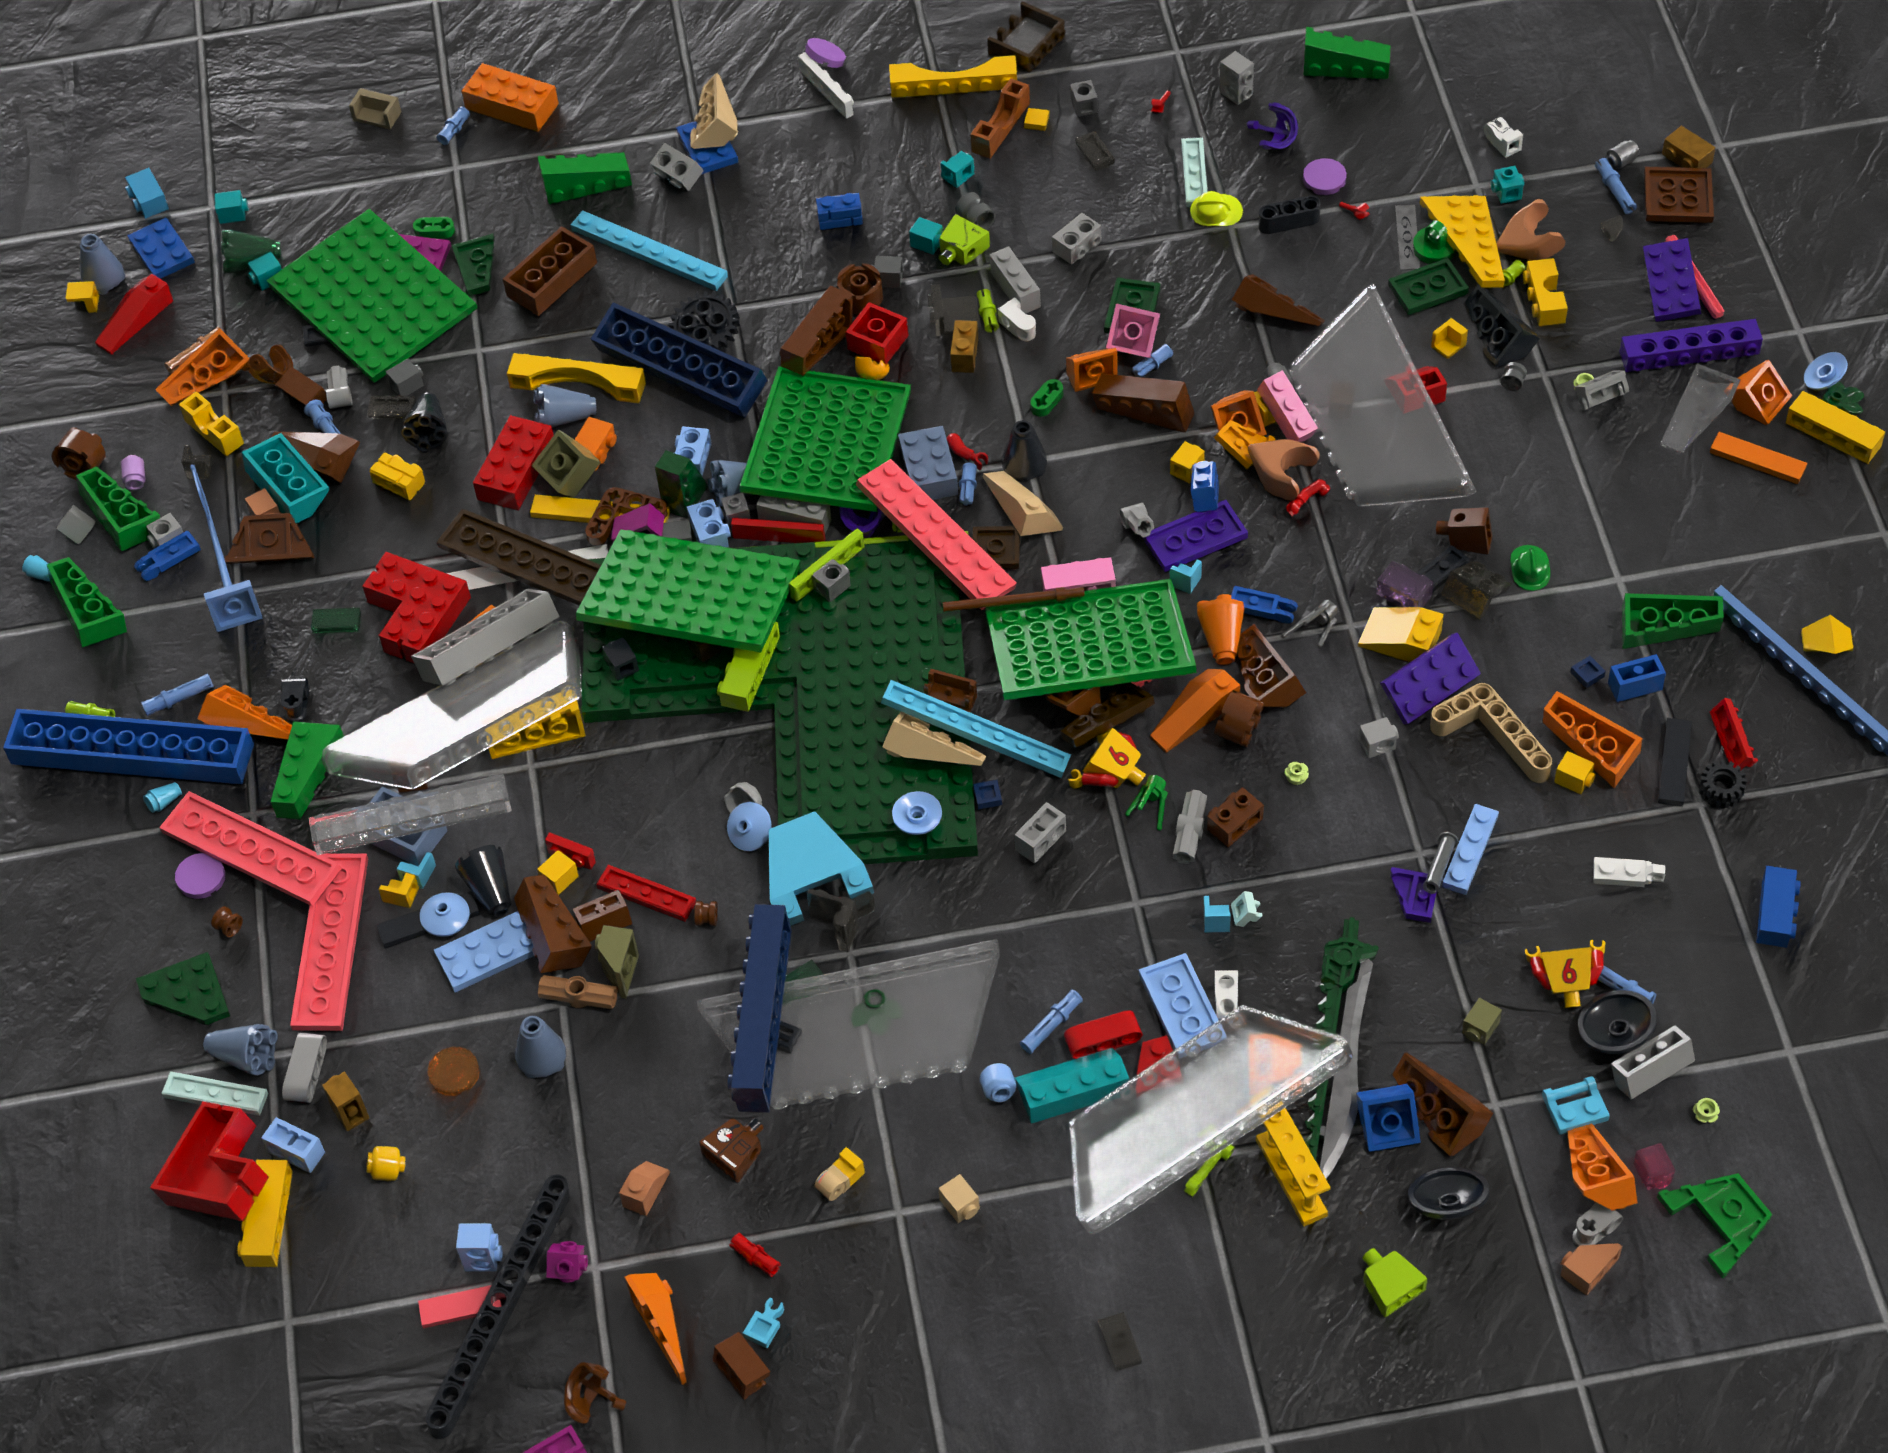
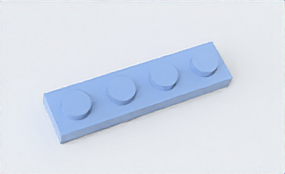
[1442,804,1499,895]

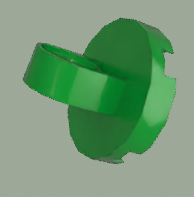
[1413,220,1456,264]

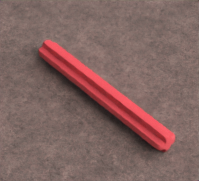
[1665,235,1724,319]

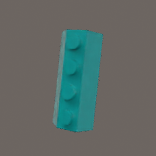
[242,433,329,523]
[1015,1048,1130,1124]

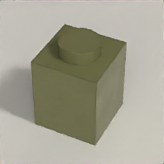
[1462,998,1502,1045]

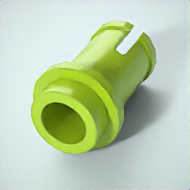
[1502,260,1525,286]

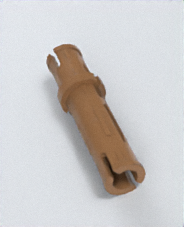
[164,326,224,374]

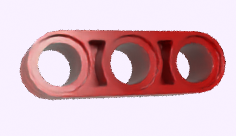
[1064,1010,1143,1059]

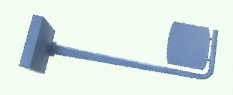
[190,465,262,632]

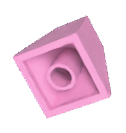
[1106,304,1160,358]

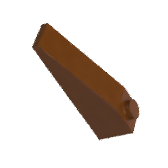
[1232,274,1325,326]
[272,431,360,483]
[1237,624,1307,707]
[1043,687,1101,716]
[1392,1053,1493,1156]

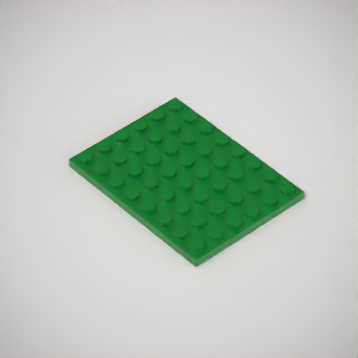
[266,209,478,383]
[740,366,911,512]
[576,530,800,653]
[985,579,1197,700]

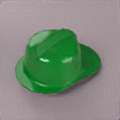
[1510,545,1550,591]

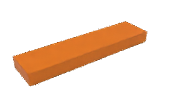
[1710,432,1807,484]

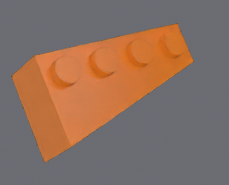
[1543,691,1642,788]

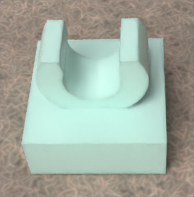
[1231,891,1263,927]

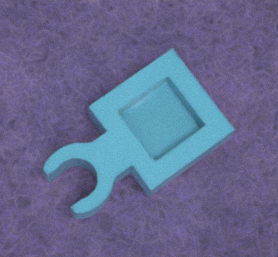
[743,1298,784,1348]

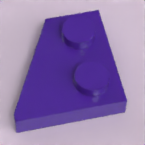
[1390,867,1437,923]

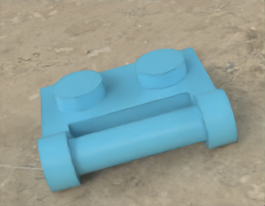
[1542,1076,1610,1135]

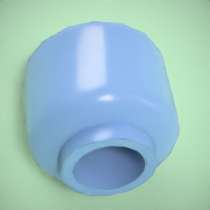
[980,1063,1016,1102]

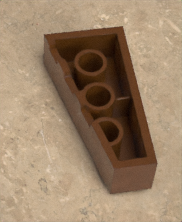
[779,285,853,375]
[1092,374,1195,433]
[514,874,592,973]

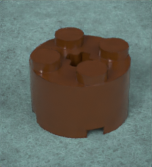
[837,264,883,316]
[51,427,106,480]
[1214,690,1265,748]

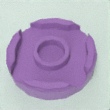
[805,38,846,68]
[1303,158,1347,195]
[175,853,225,899]

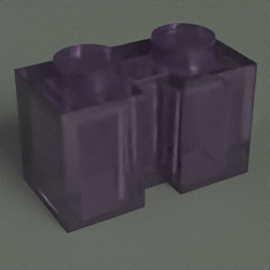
[1376,561,1434,608]

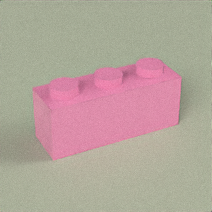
[1257,370,1318,442]
[1041,557,1116,591]

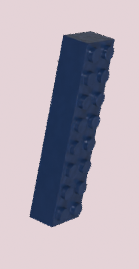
[591,302,768,418]
[728,904,792,1113]

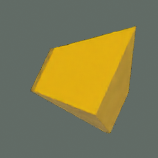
[1801,615,1853,654]

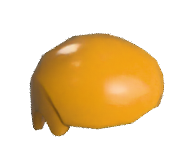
[855,357,889,380]

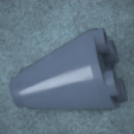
[80,234,125,295]
[533,384,596,427]
[708,460,752,506]
[515,1016,566,1078]
[203,1024,278,1075]

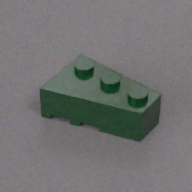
[655,450,708,519]

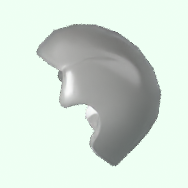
[724,782,762,814]

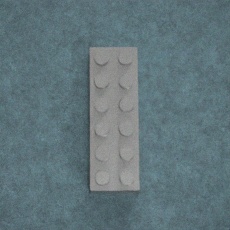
[411,589,560,686]

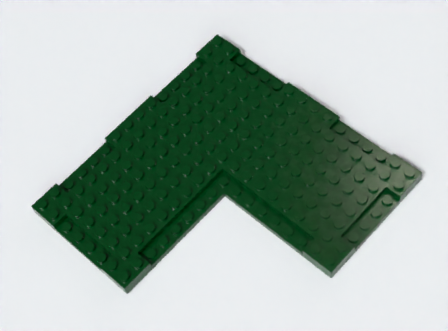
[582,538,978,865]

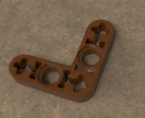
[585,487,668,545]

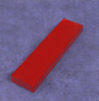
[731,518,826,543]
[597,865,696,922]

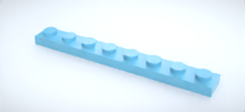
[571,210,728,291]
[881,680,1071,778]

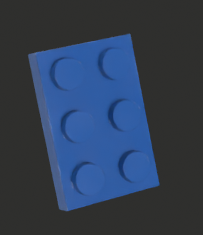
[676,121,738,174]
[127,218,195,279]

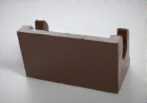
[275,367,327,406]
[923,669,977,712]
[573,890,633,942]
[713,1332,770,1400]

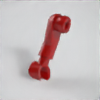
[946,433,988,470]
[1286,479,1330,517]

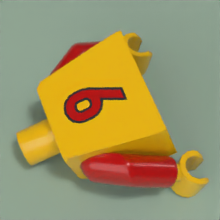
[1068,728,1146,788]
[1525,940,1605,1008]

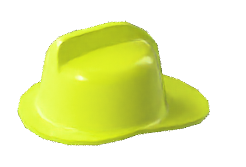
[1190,191,1243,226]

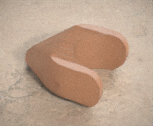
[1496,199,1565,261]
[1248,439,1320,501]

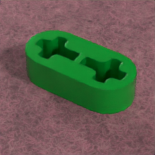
[413,217,455,239]
[1031,379,1063,417]

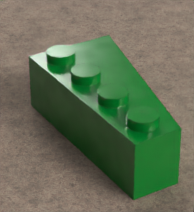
[1303,27,1390,79]
[537,152,632,204]
[76,466,160,551]
[46,557,127,647]
[1622,593,1724,649]
[271,722,346,820]

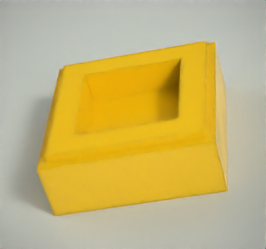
[1024,108,1049,131]

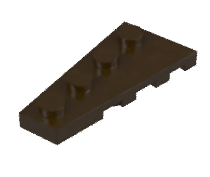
[1061,682,1155,747]

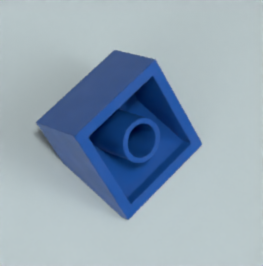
[1356,1084,1421,1152]

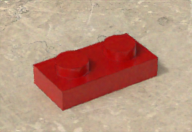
[545,832,596,870]

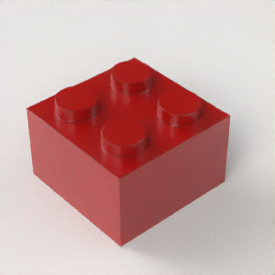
[846,302,909,364]

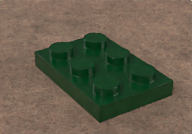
[1388,258,1469,315]
[1104,278,1160,333]

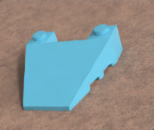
[769,811,874,926]

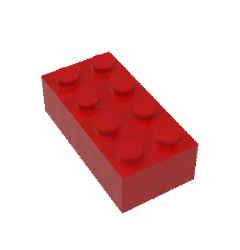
[473,415,554,511]

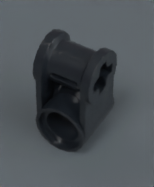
[281,677,309,723]

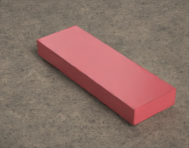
[418,1285,502,1329]

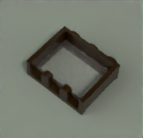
[987,1,1065,73]

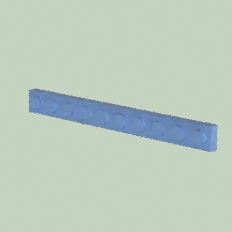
[1714,585,1888,756]

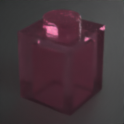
[1634,1143,1675,1190]

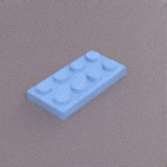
[434,911,534,993]
[1139,953,1226,1058]

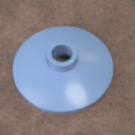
[1804,352,1848,390]
[892,791,942,835]
[727,802,772,851]
[420,892,470,937]

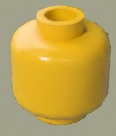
[367,1146,405,1181]

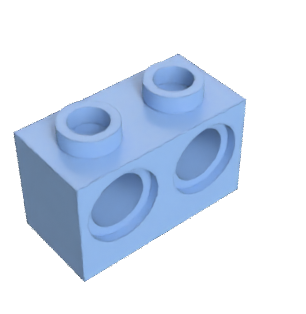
[675,426,711,477]
[687,499,731,547]
[261,1117,325,1173]
[456,1224,503,1271]

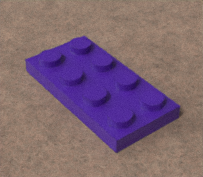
[1643,238,1701,322]
[1143,500,1248,572]
[1380,632,1481,724]

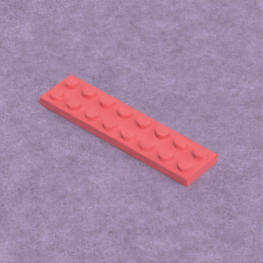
[856,459,1017,610]
[159,791,342,906]
[290,854,368,1031]

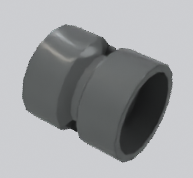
[955,192,996,230]

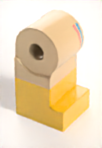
[814,1147,865,1201]

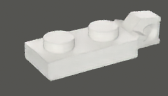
[1593,857,1665,887]

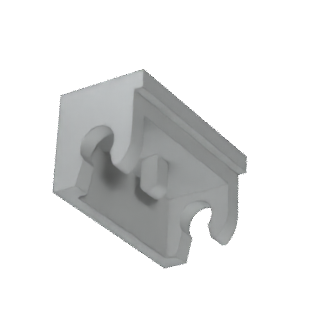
[1575,370,1629,410]

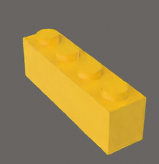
[1786,391,1885,464]
[237,1160,293,1267]

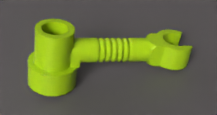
[1184,1130,1235,1197]

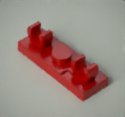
[1710,698,1758,771]

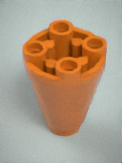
[1197,594,1244,665]

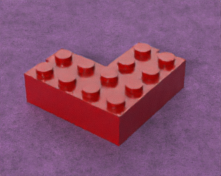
[362,552,471,664]
[150,1101,269,1221]

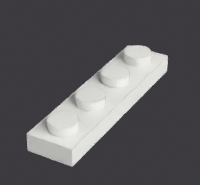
[798,52,854,118]

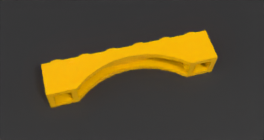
[889,56,1017,98]
[507,353,646,403]

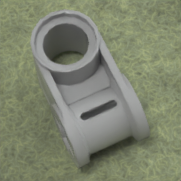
[1572,1202,1623,1247]

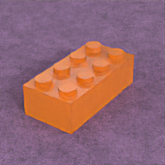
[462,63,559,132]

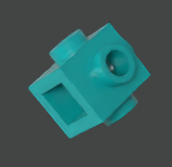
[1490,166,1524,204]

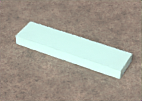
[1181,138,1207,207]
[162,1071,268,1116]

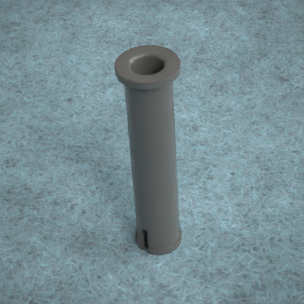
[1423,832,1458,894]

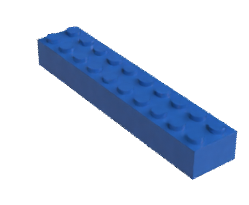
[3,709,254,784]

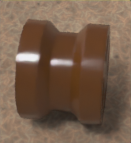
[695,901,718,926]
[211,906,243,937]

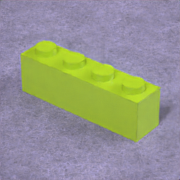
[717,622,780,712]

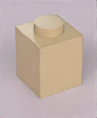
[938,1174,980,1223]

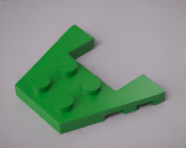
[1657,1173,1772,1278]

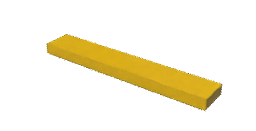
[530,495,670,523]

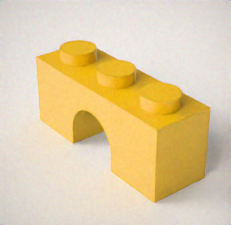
[1523,258,1568,326]
[179,392,244,456]

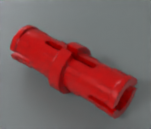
[729,1233,781,1277]

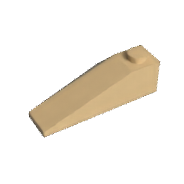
[690,73,738,149]
[983,471,1063,536]
[882,712,986,766]

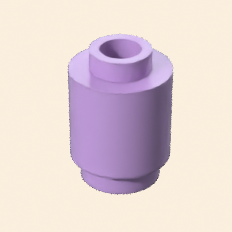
[121,455,145,490]

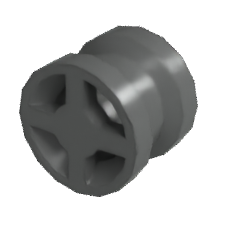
[1500,362,1527,391]

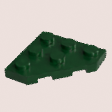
[136,952,230,1025]

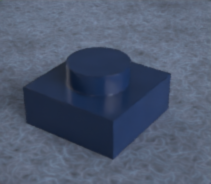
[1570,656,1606,688]
[973,780,1002,809]

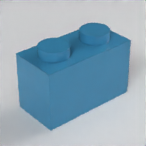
[125,168,169,219]

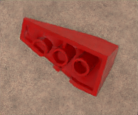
[95,274,173,355]

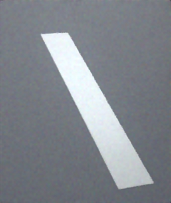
[447,544,608,590]

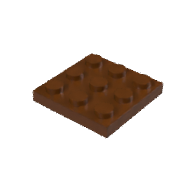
[1644,167,1714,223]

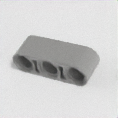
[282,1033,327,1103]

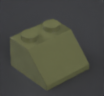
[532,430,601,498]
[595,925,639,998]

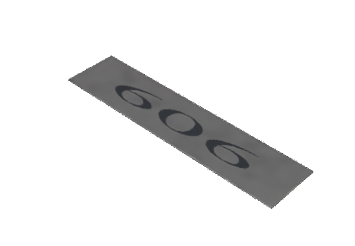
[1395,205,1420,269]

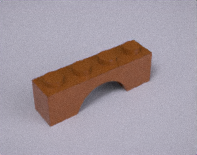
[971,78,1030,159]

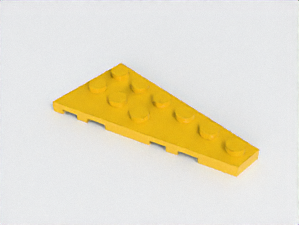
[1419,195,1505,288]

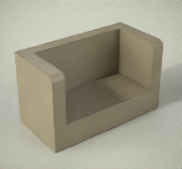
[349,88,401,130]

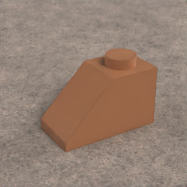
[619,1161,670,1216]
[1561,1243,1622,1295]

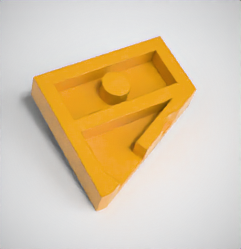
[1214,420,1275,469]

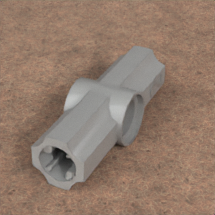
[1173,790,1207,864]

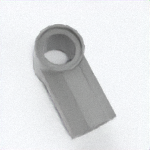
[326,366,352,409]
[1120,503,1154,537]

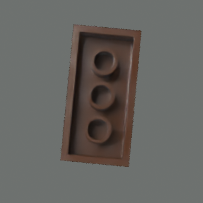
[502,226,597,316]

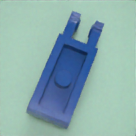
[134,531,201,581]
[1231,586,1298,624]

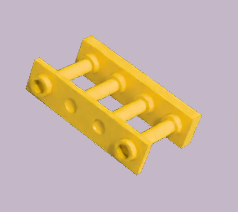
[1256,1101,1330,1227]

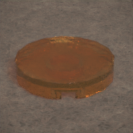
[427,1047,480,1096]

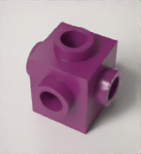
[547,1241,588,1282]

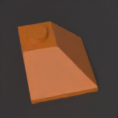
[1066,348,1118,392]
[1725,360,1792,425]
[1211,390,1267,450]

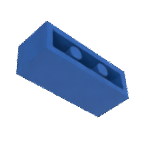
[1756,866,1801,948]

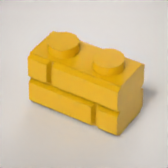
[369,453,425,500]

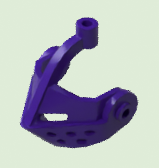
[1247,102,1298,150]
[839,507,885,538]

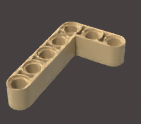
[1430,683,1552,783]

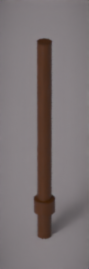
[942,587,1084,612]

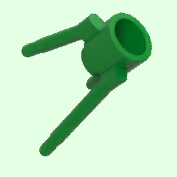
[1125,775,1168,831]

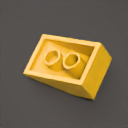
[1358,607,1444,662]

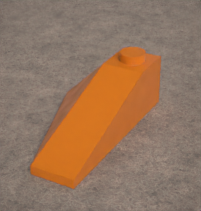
[155,328,250,406]
[1150,669,1240,753]
[197,685,292,739]
[1567,1124,1637,1211]
[625,1273,687,1385]

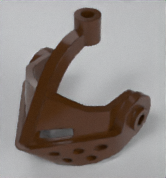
[242,344,293,384]
[564,1362,626,1423]

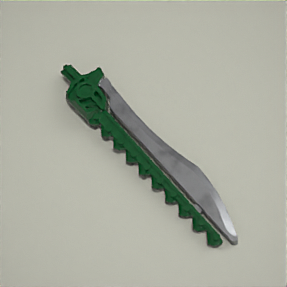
[1304,917,1379,1179]

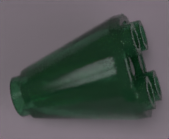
[221,230,281,273]

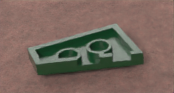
[452,234,495,296]

